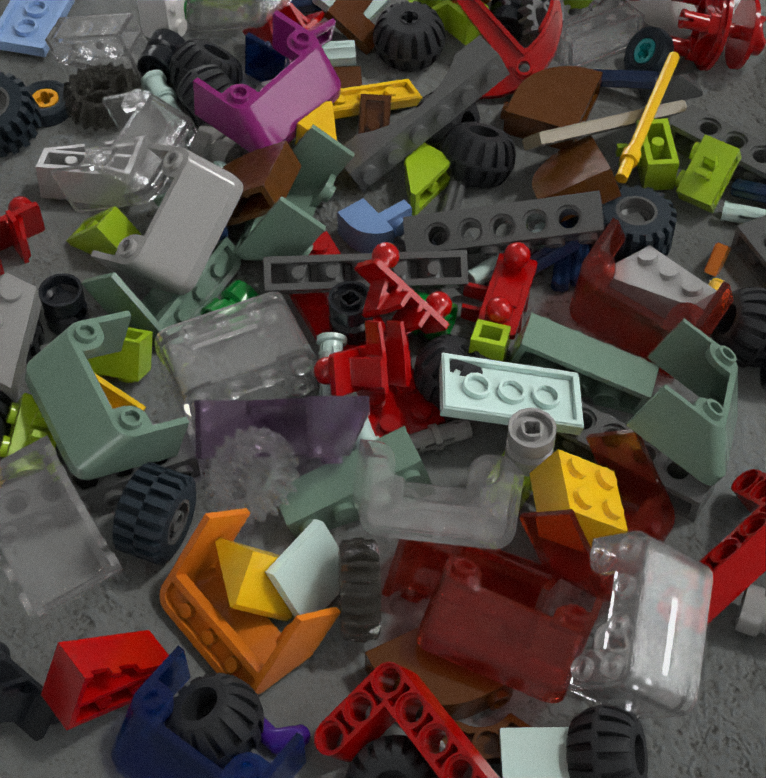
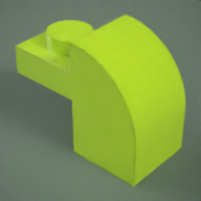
[468,319,511,362]

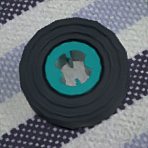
[624,26,674,74]

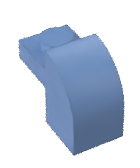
[337,198,412,253]

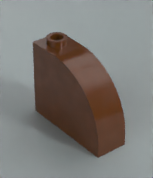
[500,66,603,150]
[532,135,622,222]
[222,140,302,227]
[365,604,515,721]

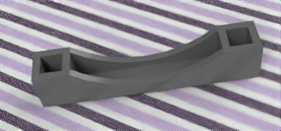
[344,35,510,191]

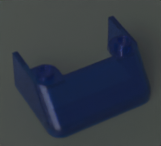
[111,645,306,778]

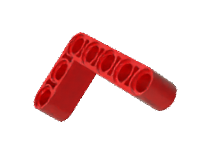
[654,469,766,641]
[314,661,499,778]

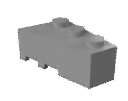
[598,245,717,331]
[0,272,42,403]

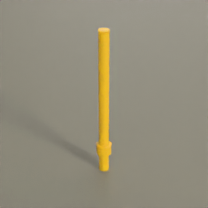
[615,52,680,183]

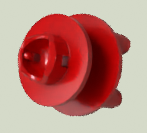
[670,0,766,71]

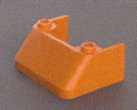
[160,508,341,695]

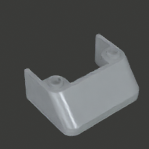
[91,142,243,295]

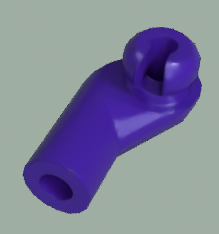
[260,717,311,755]

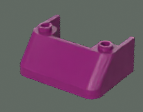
[193,10,341,152]

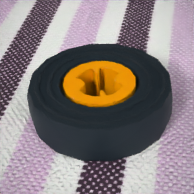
[26,80,74,127]

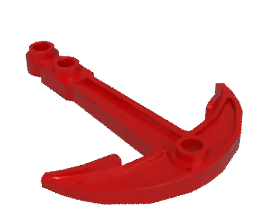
[450,0,563,99]

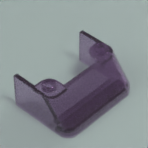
[195,396,370,465]

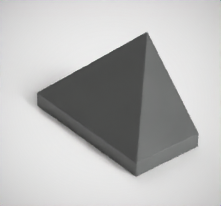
[638,72,703,104]

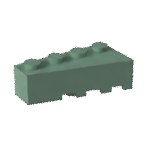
[506,313,659,415]
[272,426,436,538]

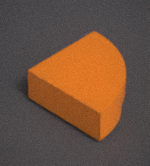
[704,242,732,277]

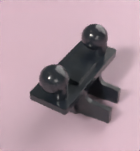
[0,642,60,741]

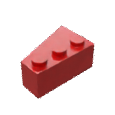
[41,630,175,730]

